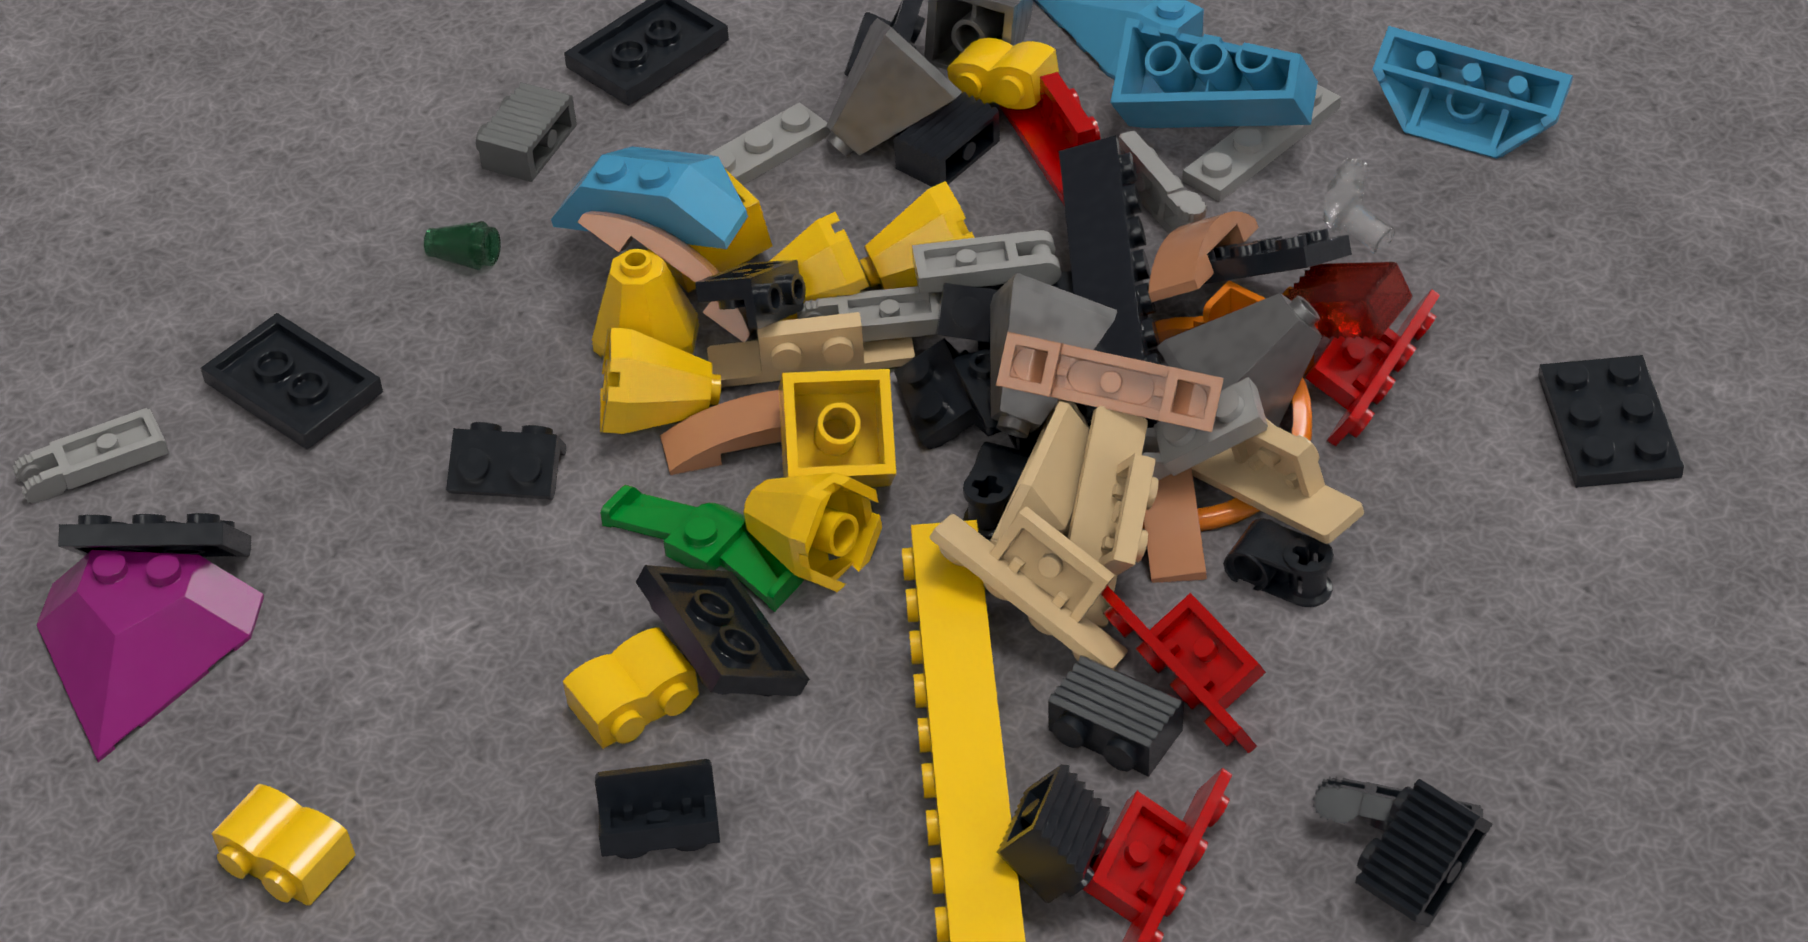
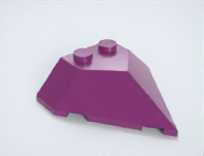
[37,550,264,763]

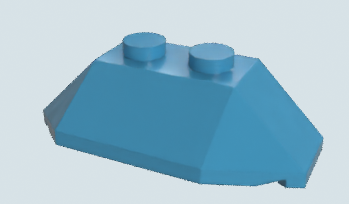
[1372,26,1573,159]
[551,146,748,249]

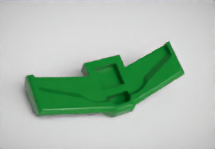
[600,485,804,612]

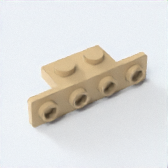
[707,312,915,388]
[1067,406,1158,628]
[1191,419,1364,544]
[929,506,1128,669]

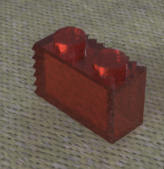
[1284,262,1413,339]

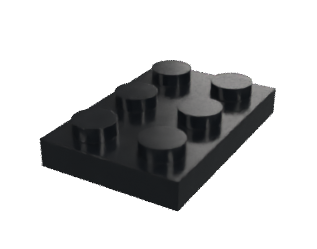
[564,0,729,106]
[1204,228,1352,284]
[200,313,383,450]
[1538,355,1684,488]
[58,513,252,557]
[636,565,810,697]

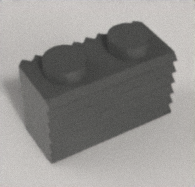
[475,82,577,182]

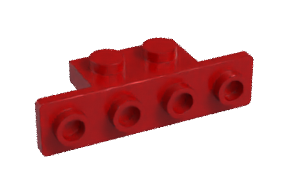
[998,72,1101,207]
[1305,289,1440,446]
[1101,585,1266,753]
[1082,768,1232,942]

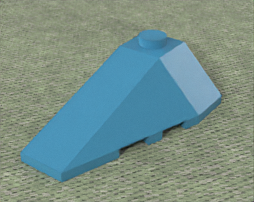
[1033,0,1204,80]

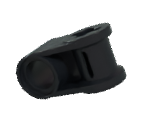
[963,441,1031,540]
[1223,518,1334,607]

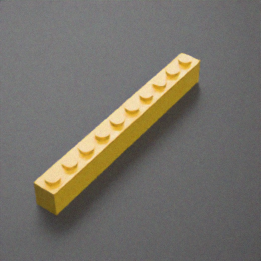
[902,520,1026,942]

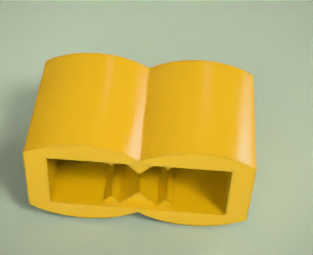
[947,38,1059,109]
[563,627,699,749]
[211,784,356,906]

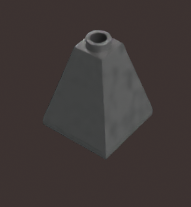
[924,0,1033,70]
[826,18,962,157]
[990,273,1117,438]
[1157,293,1322,427]

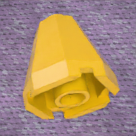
[859,181,975,290]
[770,212,869,321]
[592,249,699,358]
[600,327,721,434]
[743,473,882,592]

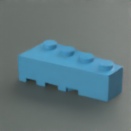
[1110,17,1318,128]

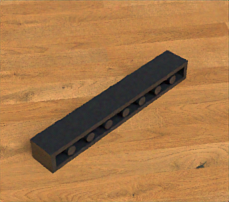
[1059,135,1161,428]

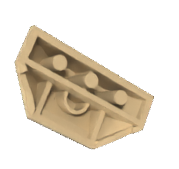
[990,399,1090,545]

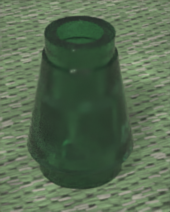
[424,221,501,270]

